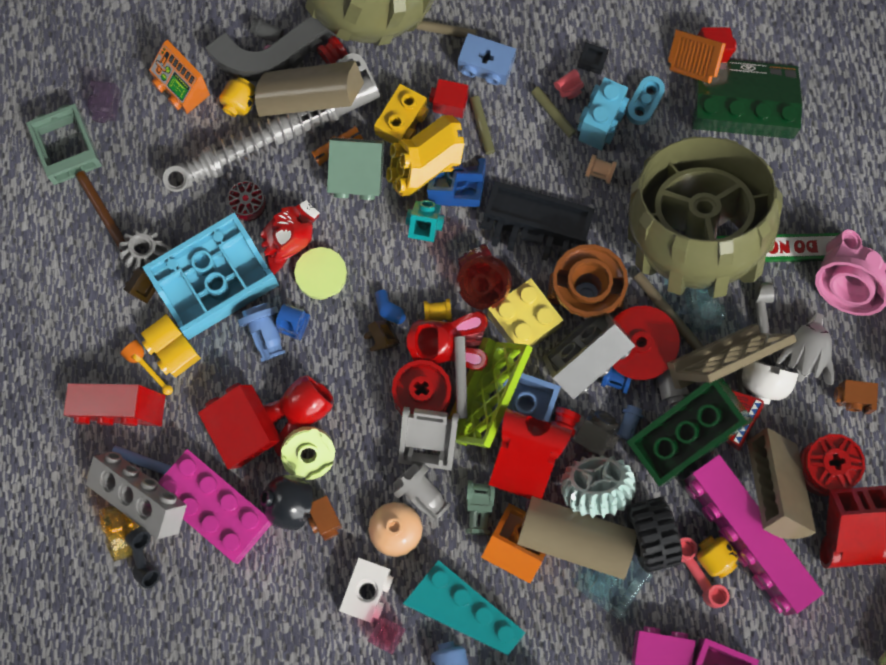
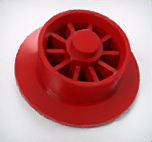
[612,306,680,380]

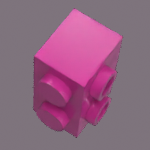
[631,626,695,665]

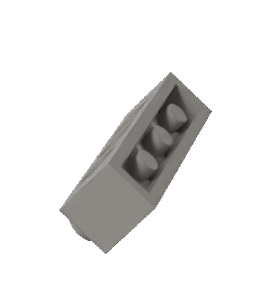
[86,452,187,539]

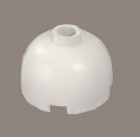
[742,361,798,405]

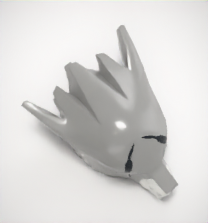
[775,313,834,385]

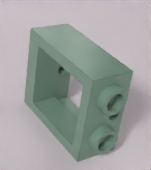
[26,103,102,185]

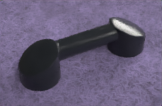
[124,526,160,589]

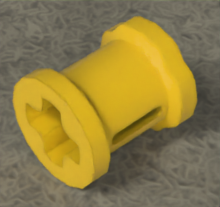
[423,299,452,322]

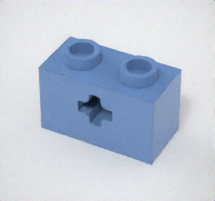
[458,33,516,86]

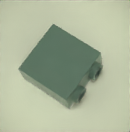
[327,137,384,200]

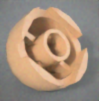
[368,502,423,557]

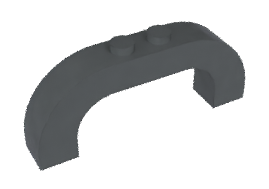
[205,16,333,81]

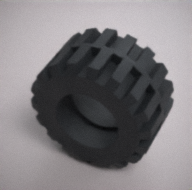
[627,497,682,573]

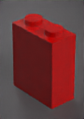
[198,383,282,469]

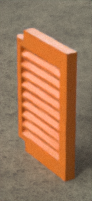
[668,29,726,83]

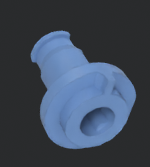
[238,302,286,362]

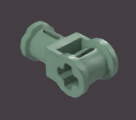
[466,480,495,536]

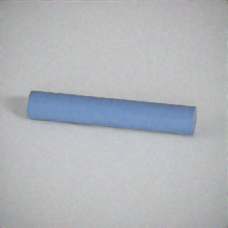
[112,445,172,475]

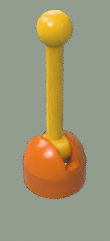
[120,340,173,395]

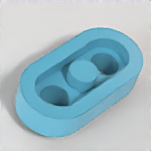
[626,76,665,125]

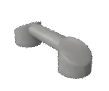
[754,282,783,355]

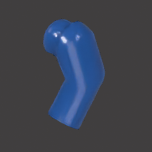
[374,290,406,324]

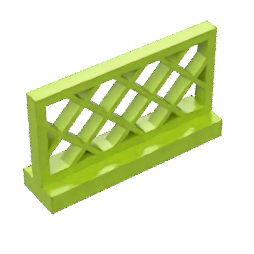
[448,337,533,448]

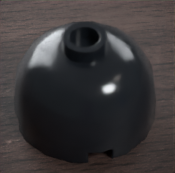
[260,475,313,530]

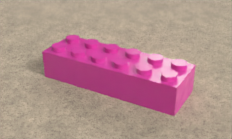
[684,455,824,616]

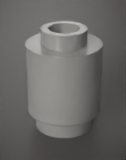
[657,369,688,405]

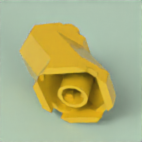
[386,115,464,196]

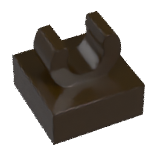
[124,267,156,303]
[364,320,400,351]

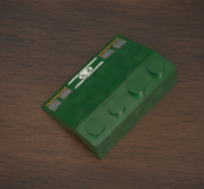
[692,60,802,139]

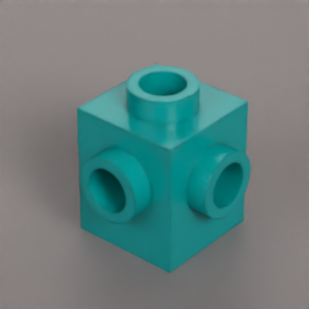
[406,200,445,242]

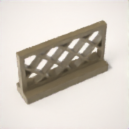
[667,324,797,389]

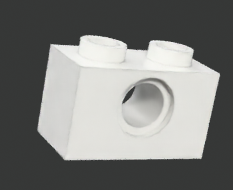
[339,558,394,623]

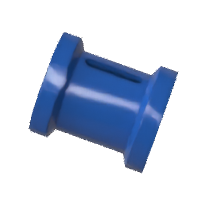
[601,367,631,394]

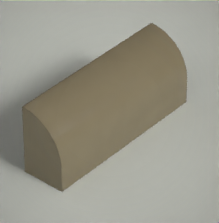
[255,61,364,117]
[747,427,816,539]
[517,496,637,580]

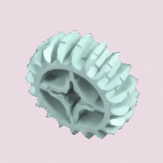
[561,454,636,519]

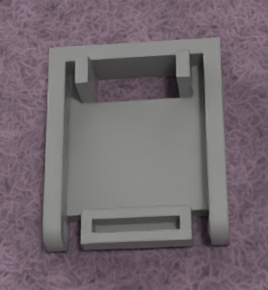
[398,407,459,471]

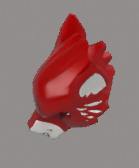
[260,200,320,275]

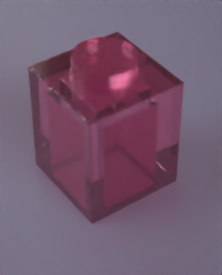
[368,616,406,655]

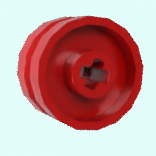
[391,360,452,416]

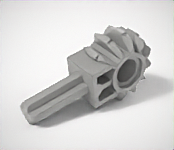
[119,228,171,271]

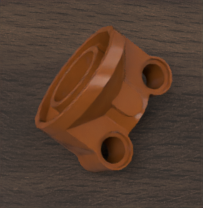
[547,244,628,318]

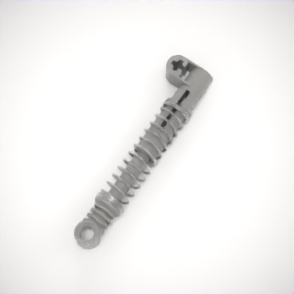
[162,53,380,192]

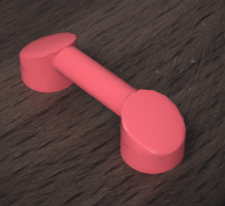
[680,537,730,608]

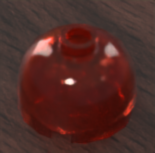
[457,255,512,310]

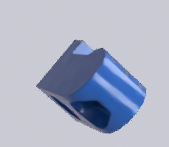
[276,303,311,341]

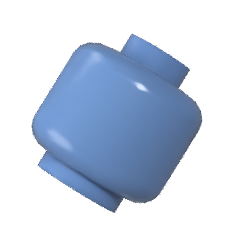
[430,641,469,665]

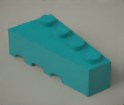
[403,560,526,655]

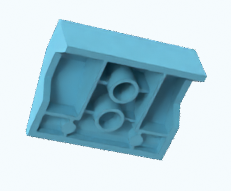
[143,212,279,340]

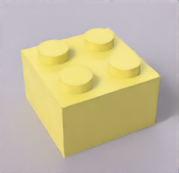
[487,278,563,356]

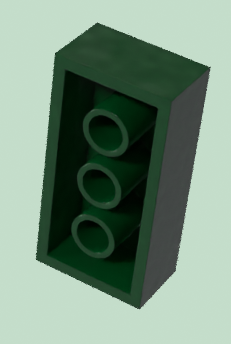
[627,377,754,487]

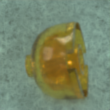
[99,506,140,562]

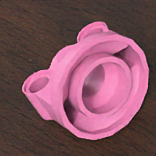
[815,229,886,316]

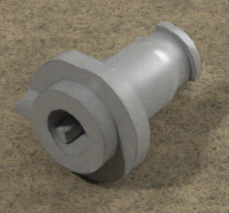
[393,463,451,523]

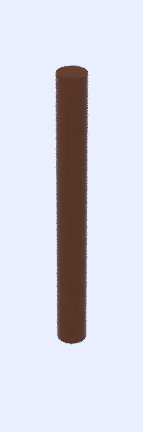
[75,171,125,252]

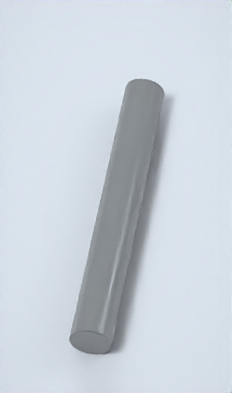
[454,336,468,419]

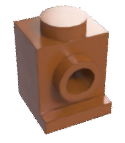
[834,380,878,414]
[305,495,342,541]

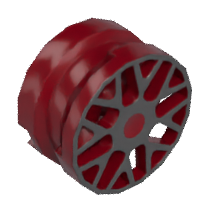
[227,181,266,221]

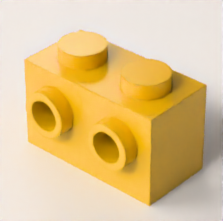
[374,84,429,144]

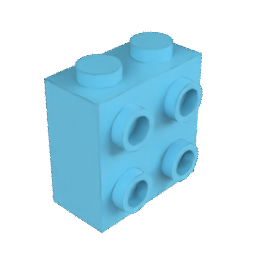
[577,77,630,151]

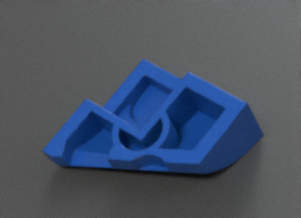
[427,158,486,207]

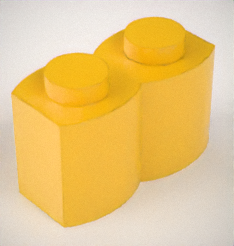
[141,314,201,378]

